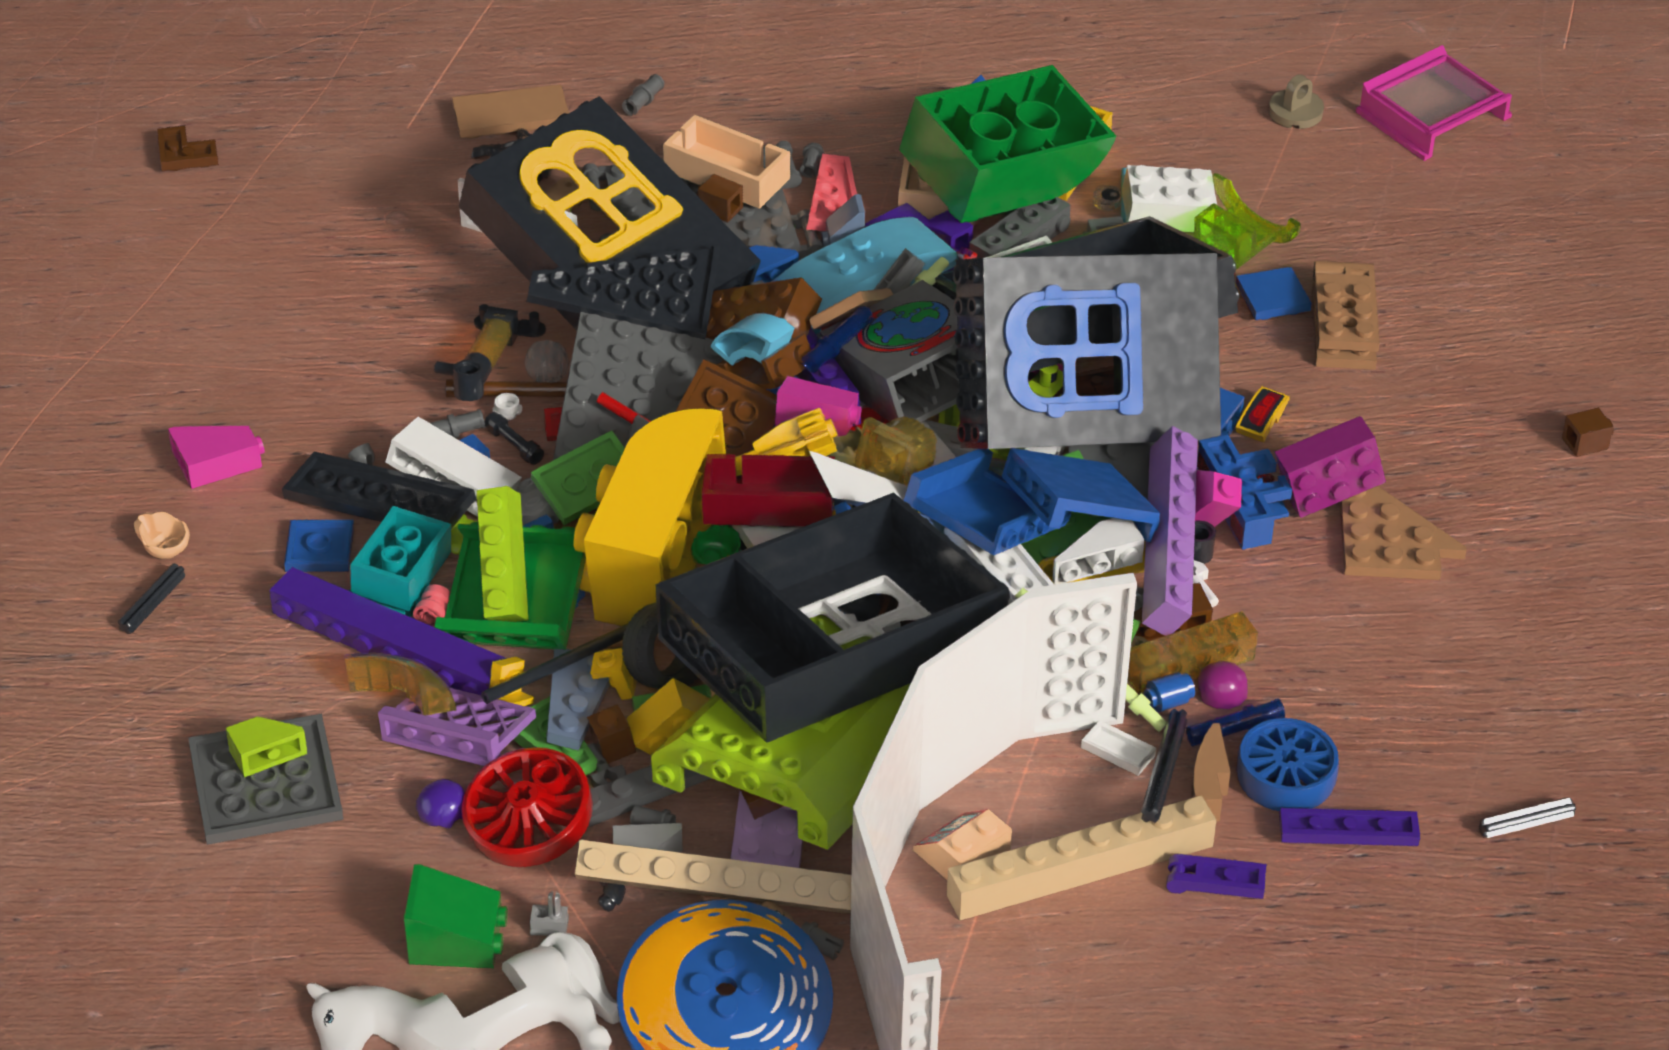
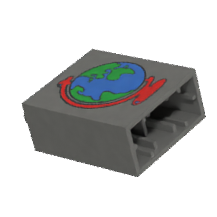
[819,280,959,432]

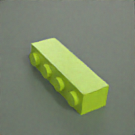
[477,486,528,622]

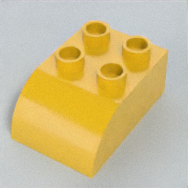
[574,409,726,635]

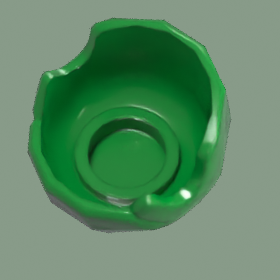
[691,524,741,564]

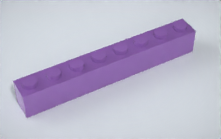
[1142,426,1198,637]

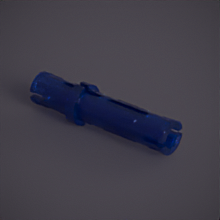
[802,306,874,373]
[1186,698,1285,747]

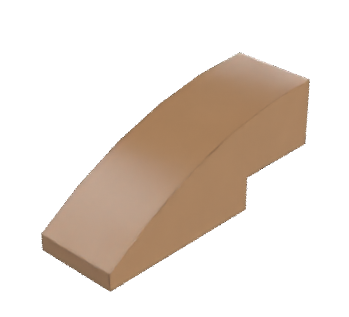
[1191,723,1230,822]

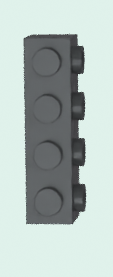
[969,197,1071,258]

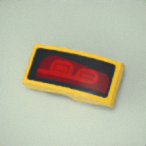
[1235,386,1290,442]

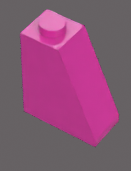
[775,376,862,437]
[168,426,265,489]
[1195,470,1242,527]

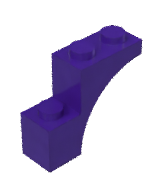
[865,203,973,250]

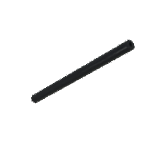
[481,623,628,704]

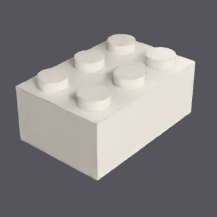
[1122,165,1218,233]

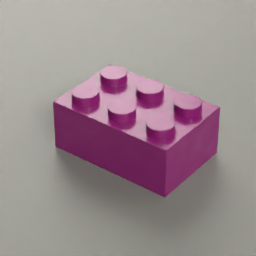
[1275,416,1386,518]

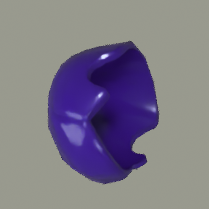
[416,779,465,829]

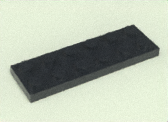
[282,451,476,529]

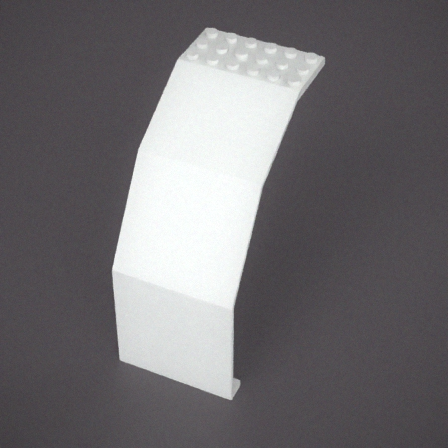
[850,573,1137,1050]

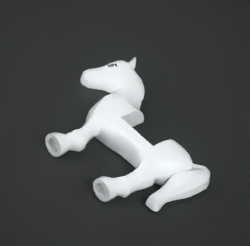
[306,932,620,1050]

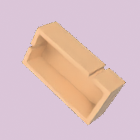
[663,115,790,209]

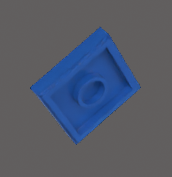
[284,520,354,572]

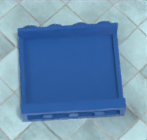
[1001,448,1161,543]
[904,449,1071,555]

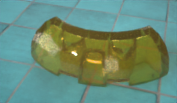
[344,653,457,716]

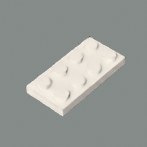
[944,527,1054,605]

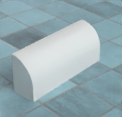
[385,417,522,517]

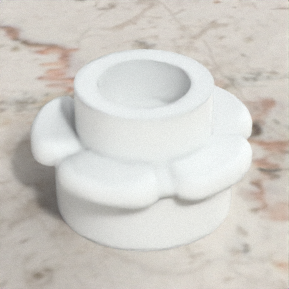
[492,393,522,421]

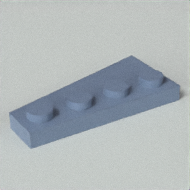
[546,649,610,751]

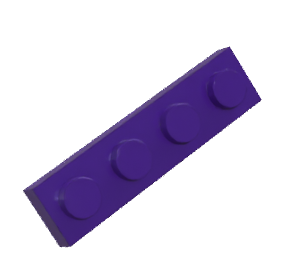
[1279,808,1420,846]

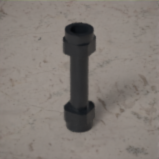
[484,412,544,465]

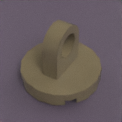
[1269,74,1324,129]

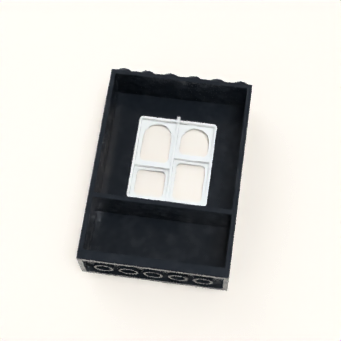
[655,492,1010,743]

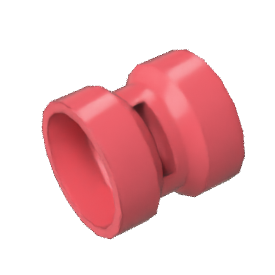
[413,584,451,627]

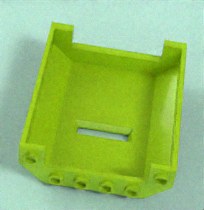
[651,614,911,850]

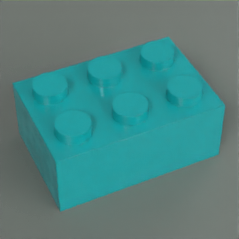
[350,506,451,612]

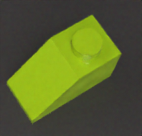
[226,716,307,777]

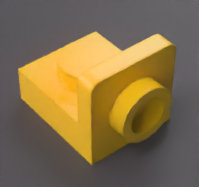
[590,648,637,700]
[489,657,534,706]

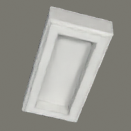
[1081,720,1156,776]

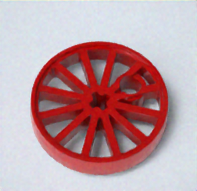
[462,747,593,867]

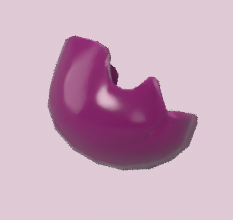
[1198,660,1248,709]

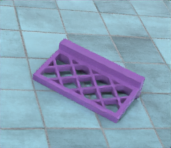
[378,682,536,766]

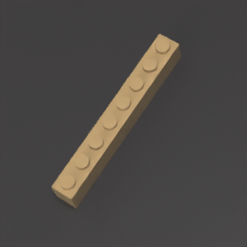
[947,795,1216,920]
[575,840,852,914]

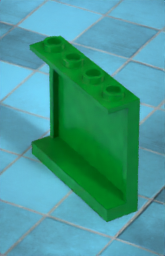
[434,522,586,650]

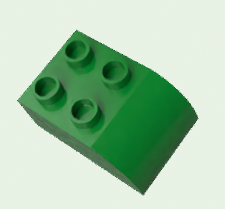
[899,65,1117,223]

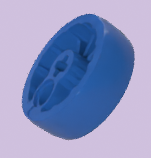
[1236,718,1339,811]

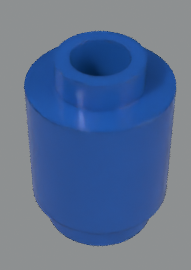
[1144,672,1195,713]

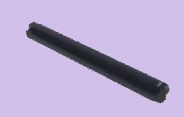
[1141,709,1188,823]

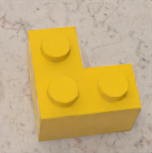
[627,678,710,755]

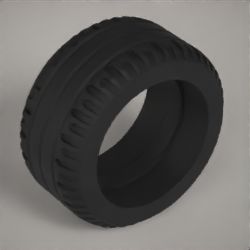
[622,603,698,689]

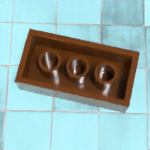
[705,277,822,342]

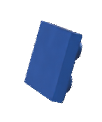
[1236,267,1312,320]

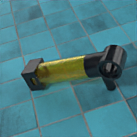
[434,306,518,401]

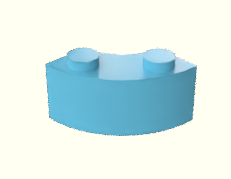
[710,313,795,366]

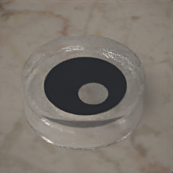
[1093,185,1122,211]

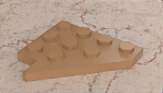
[1340,486,1467,580]

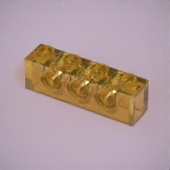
[1127,611,1258,695]

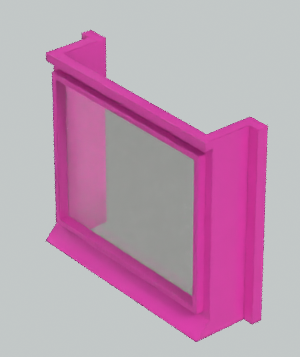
[1355,45,1512,161]

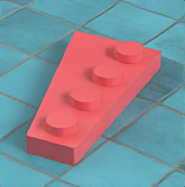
[806,154,857,231]

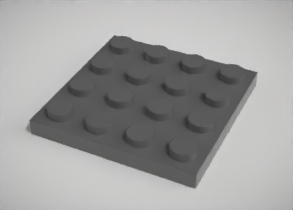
[188,714,344,845]

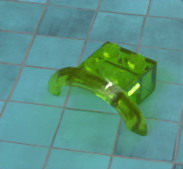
[1194,173,1301,269]

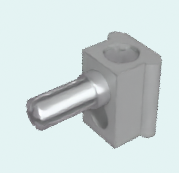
[530,891,569,936]

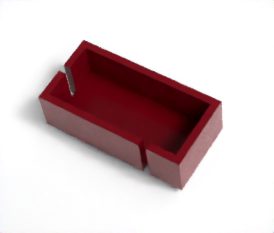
[702,454,835,527]

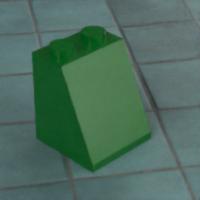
[404,864,508,969]

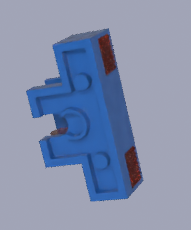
[1197,435,1292,550]

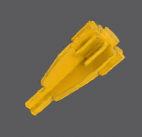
[736,408,838,477]

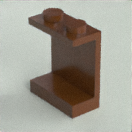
[717,334,816,389]

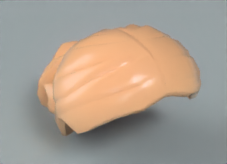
[134,512,190,559]

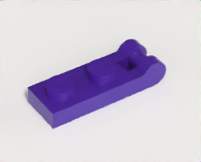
[1166,854,1266,899]

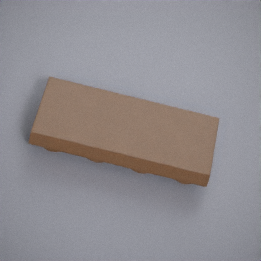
[452,84,569,139]

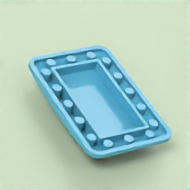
[771,217,959,334]

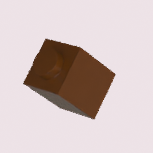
[697,174,743,223]
[1562,407,1614,457]
[587,704,636,764]

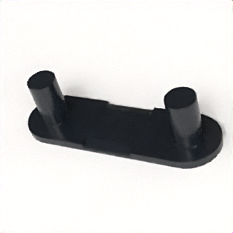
[474,304,546,338]

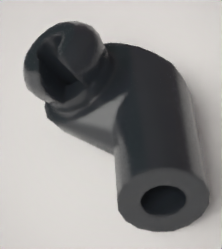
[597,882,626,912]

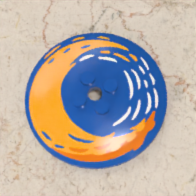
[617,899,833,1050]

